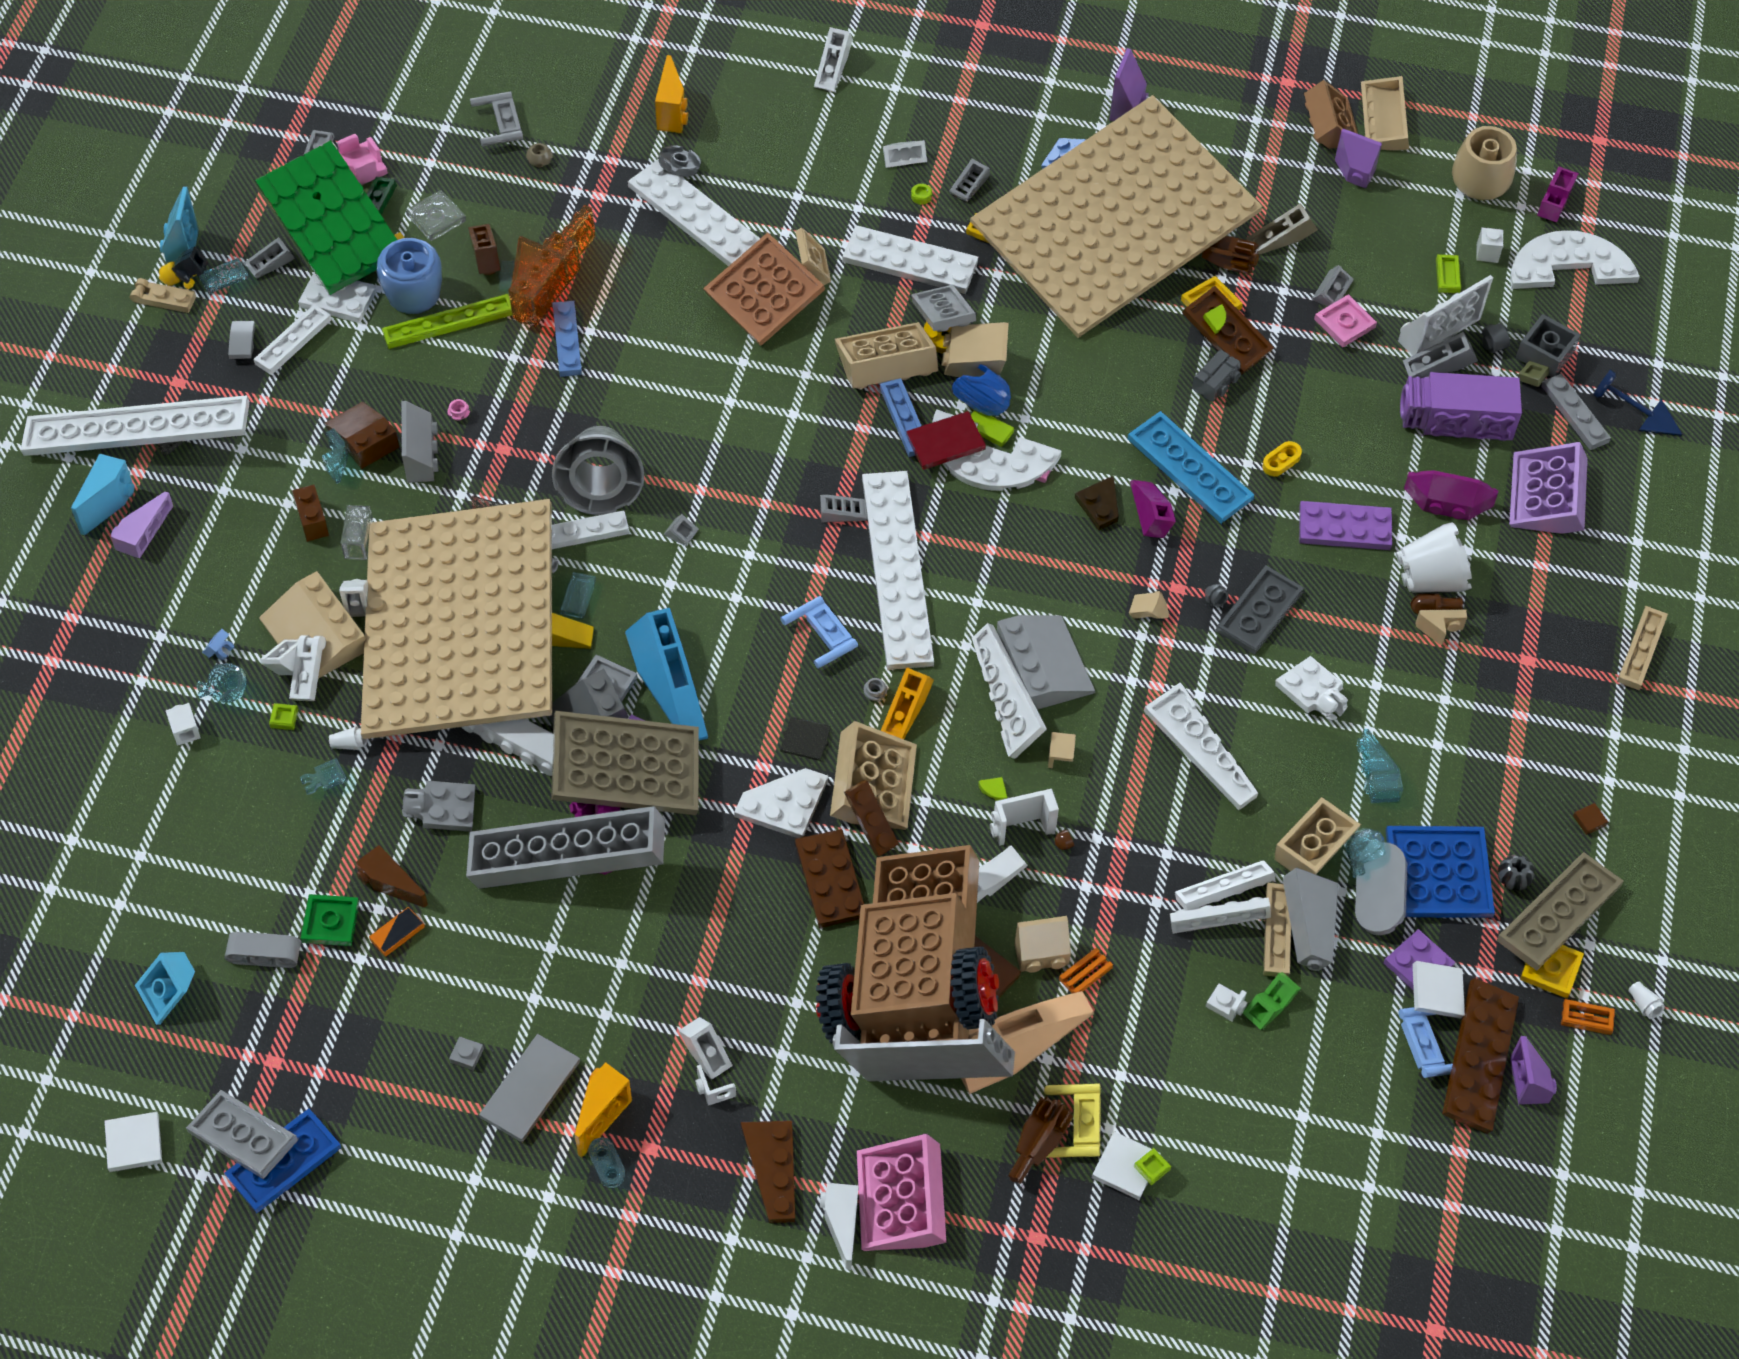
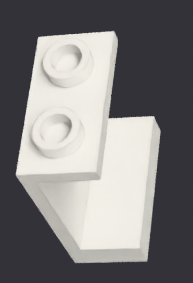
[990,789,1059,846]

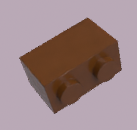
[292,485,329,542]

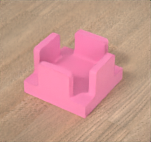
[337,134,388,185]

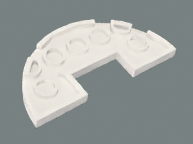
[1510,231,1639,289]
[932,409,1062,491]

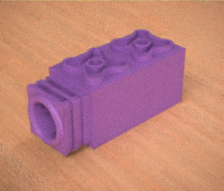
[1400,372,1522,441]

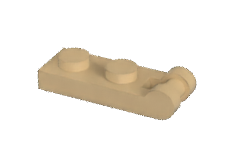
[130,278,196,313]

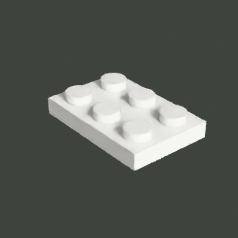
[298,273,377,323]

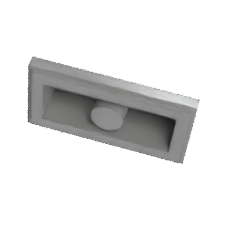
[1312,265,1354,307]

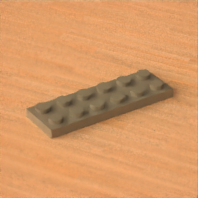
[1496,852,1624,971]

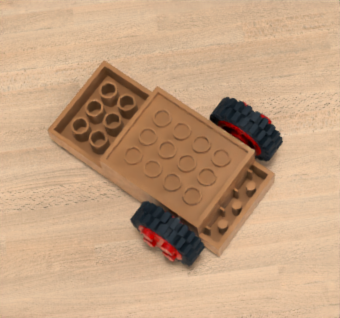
[816,845,999,1044]

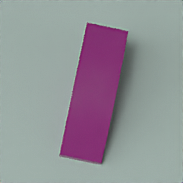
[1537,167,1579,222]

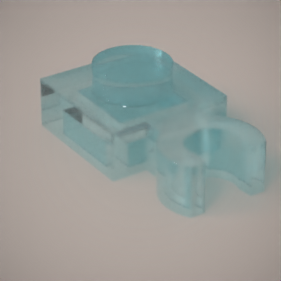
[300,758,347,794]

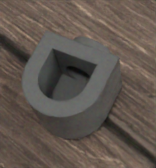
[1482,322,1510,353]

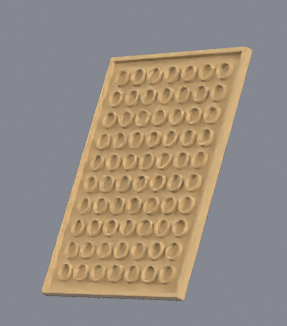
[970,95,1262,338]
[361,499,552,739]

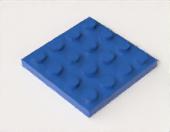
[1385,826,1495,918]

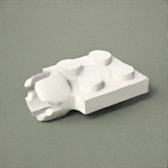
[1275,656,1348,720]

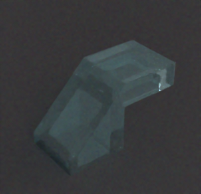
[322,428,348,484]

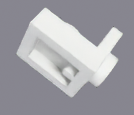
[1206,984,1248,1021]

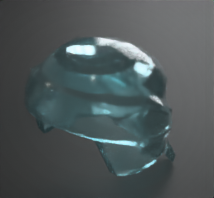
[196,663,247,703]
[1346,828,1386,878]

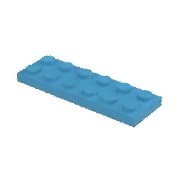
[1127,411,1254,523]

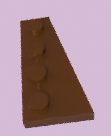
[740,1121,795,1223]

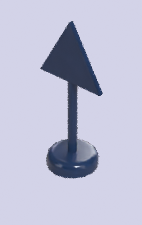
[1593,370,1682,436]

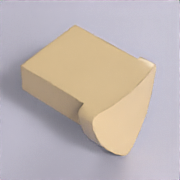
[1129,591,1169,619]

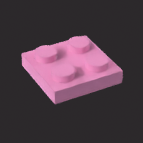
[1314,294,1377,347]

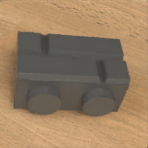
[1192,350,1241,402]

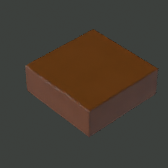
[1573,803,1608,835]

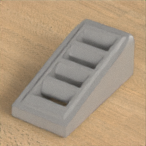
[949,159,990,202]
[244,237,295,279]
[820,495,867,522]

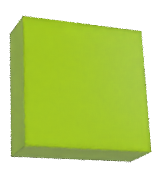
[269,703,299,730]
[1134,1148,1171,1185]

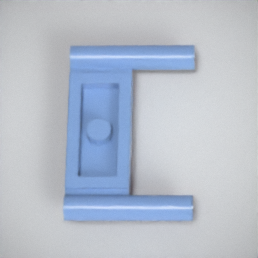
[780,596,858,669]
[1399,1007,1453,1078]

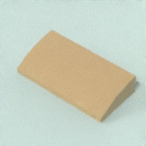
[1361,76,1409,150]

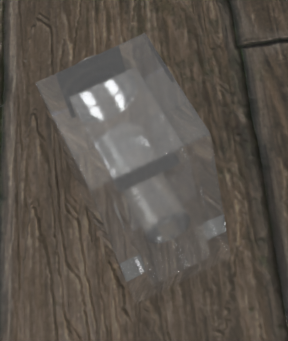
[341,505,374,560]

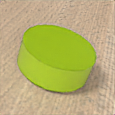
[911,184,932,205]

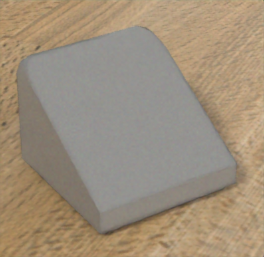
[664,514,699,546]

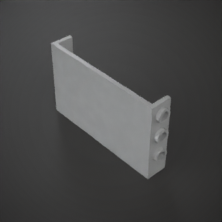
[833,1019,1015,1081]

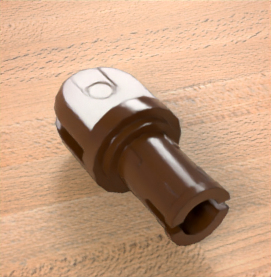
[1411,593,1463,615]

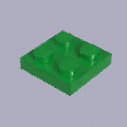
[300,894,359,946]

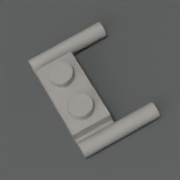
[470,91,523,147]

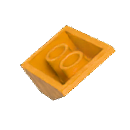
[655,55,688,133]
[575,1062,632,1157]

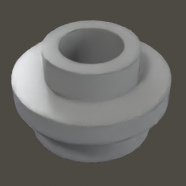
[864,678,887,701]

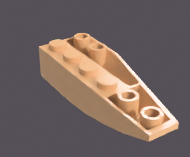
[961,991,1094,1094]

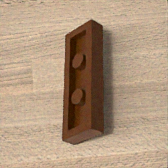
[844,780,899,856]

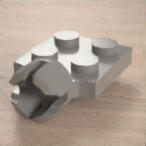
[402,781,475,832]

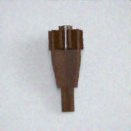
[1202,236,1259,275]
[1008,1097,1074,1184]

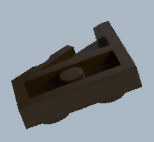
[1075,476,1119,531]

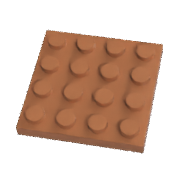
[703,232,825,346]

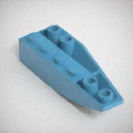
[625,608,708,741]

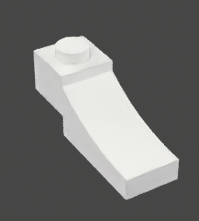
[977,846,1028,903]

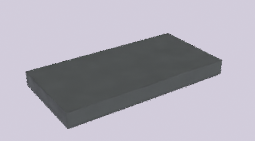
[1216,565,1305,655]

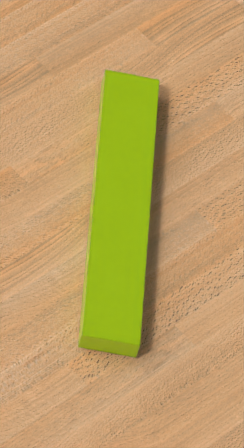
[382,294,515,349]

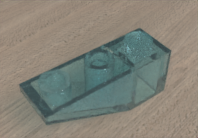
[1357,729,1403,803]

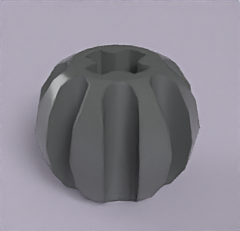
[1498,854,1535,891]

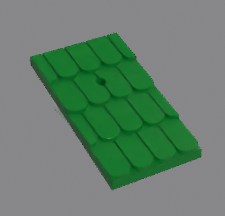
[255,140,397,296]

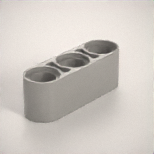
[224,932,301,968]

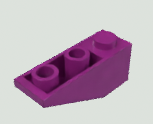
[1130,480,1176,538]

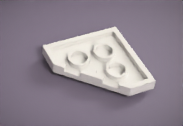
[734,768,828,838]

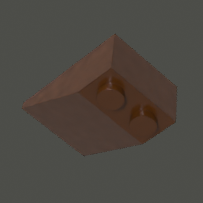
[325,401,399,469]

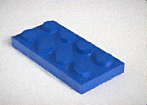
[224,1108,341,1214]

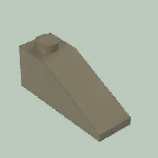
[1246,203,1318,254]

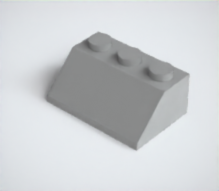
[401,401,438,483]

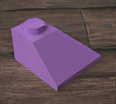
[1335,129,1382,188]
[1510,1036,1557,1104]

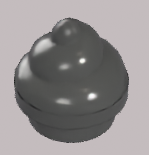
[1205,584,1228,607]

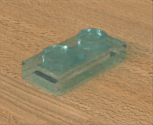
[199,258,249,294]

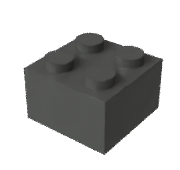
[1516,314,1581,377]

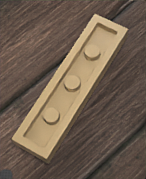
[1617,606,1668,690]
[1263,883,1291,977]

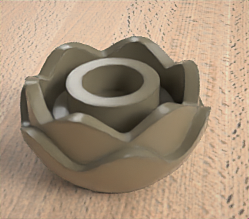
[526,143,553,168]

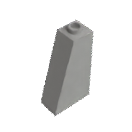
[1283,867,1338,971]

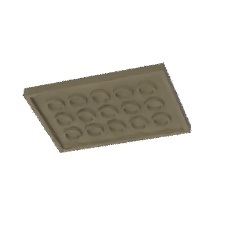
[551,711,699,815]

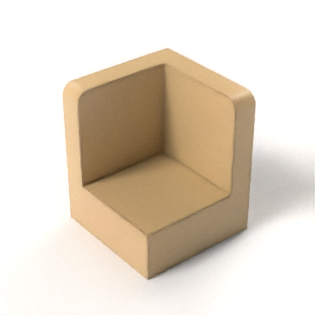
[1048,732,1076,768]

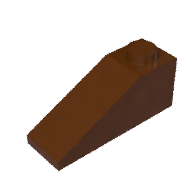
[468,224,501,275]
[356,845,428,907]

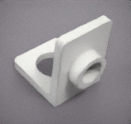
[695,1065,736,1106]

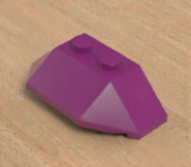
[1404,470,1498,520]

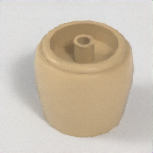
[1452,126,1517,200]

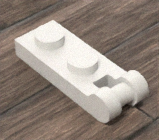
[289,635,326,701]

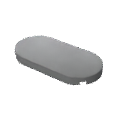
[1355,842,1407,935]

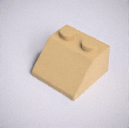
[1014,916,1071,973]

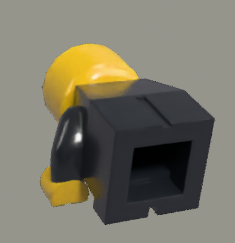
[159,246,208,289]

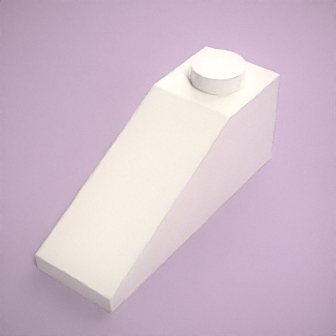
[814,27,853,92]
[820,1183,858,1270]

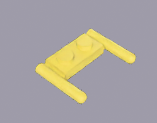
[1044,1084,1101,1158]

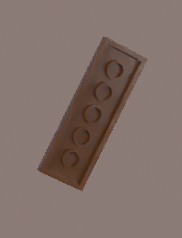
[1442,978,1519,1134]

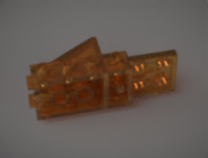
[508,205,596,328]

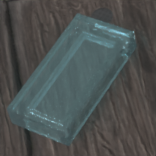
[560,572,596,618]

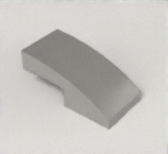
[228,321,255,359]

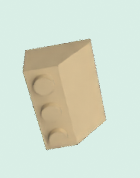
[1274,797,1361,875]

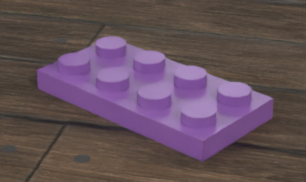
[1299,501,1392,550]

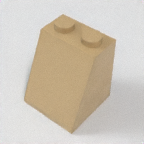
[942,322,1009,377]

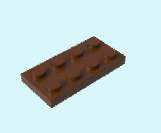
[1182,286,1274,375]
[795,829,864,928]

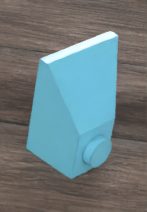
[135,952,195,1025]

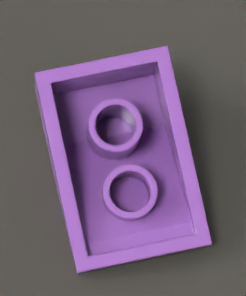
[1109,48,1149,122]

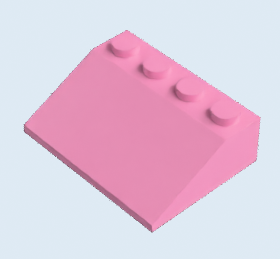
[857,1134,946,1251]

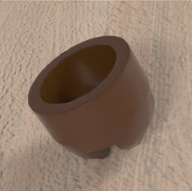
[1055,829,1075,850]

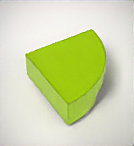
[1203,304,1226,334]
[978,777,1007,801]

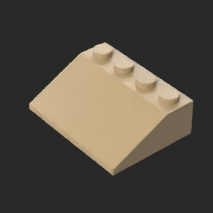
[835,322,938,389]
[259,571,366,679]
[830,721,917,830]

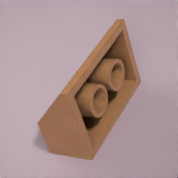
[1304,80,1358,149]

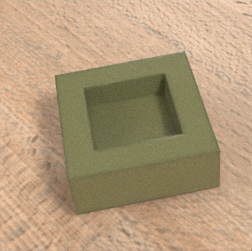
[1518,361,1549,387]

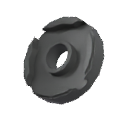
[658,145,701,177]

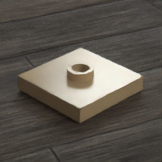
[795,228,831,285]

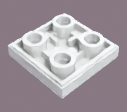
[1413,961,1465,1018]
[105,1112,162,1172]
[1092,1131,1161,1200]

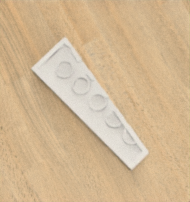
[972,623,1047,759]
[1144,683,1258,810]

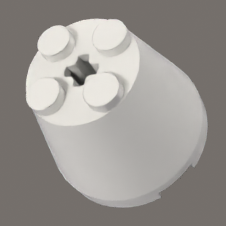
[1396,522,1472,593]

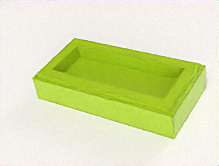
[1436,254,1461,293]
[971,410,1014,447]

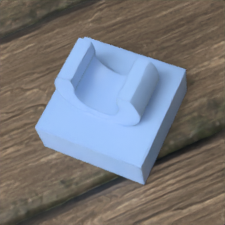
[202,629,234,660]

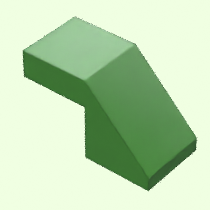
[1243,972,1301,1030]

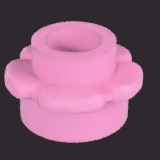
[448,399,470,420]

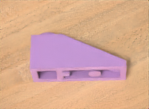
[111,492,173,558]

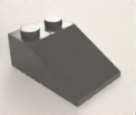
[548,669,629,727]

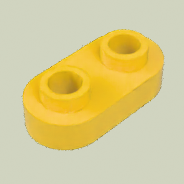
[1262,441,1302,476]

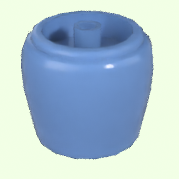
[377,238,442,314]

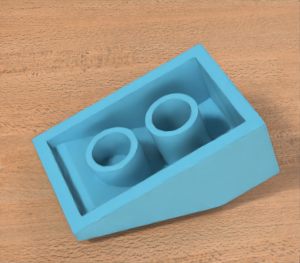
[160,187,199,262]
[71,454,135,535]

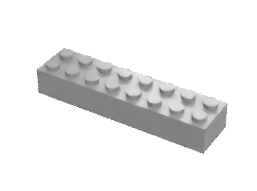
[466,806,665,889]

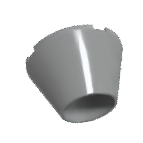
[552,426,644,515]

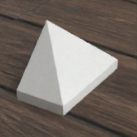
[883,140,927,168]

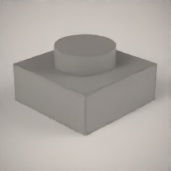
[449,1037,484,1071]

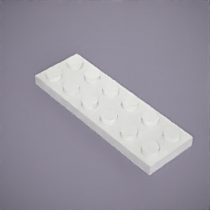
[842,225,978,294]

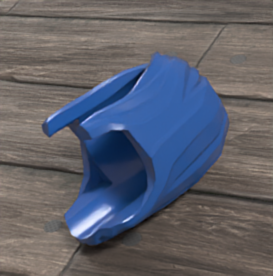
[952,364,1011,416]

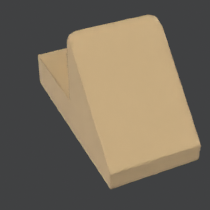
[1416,610,1467,645]

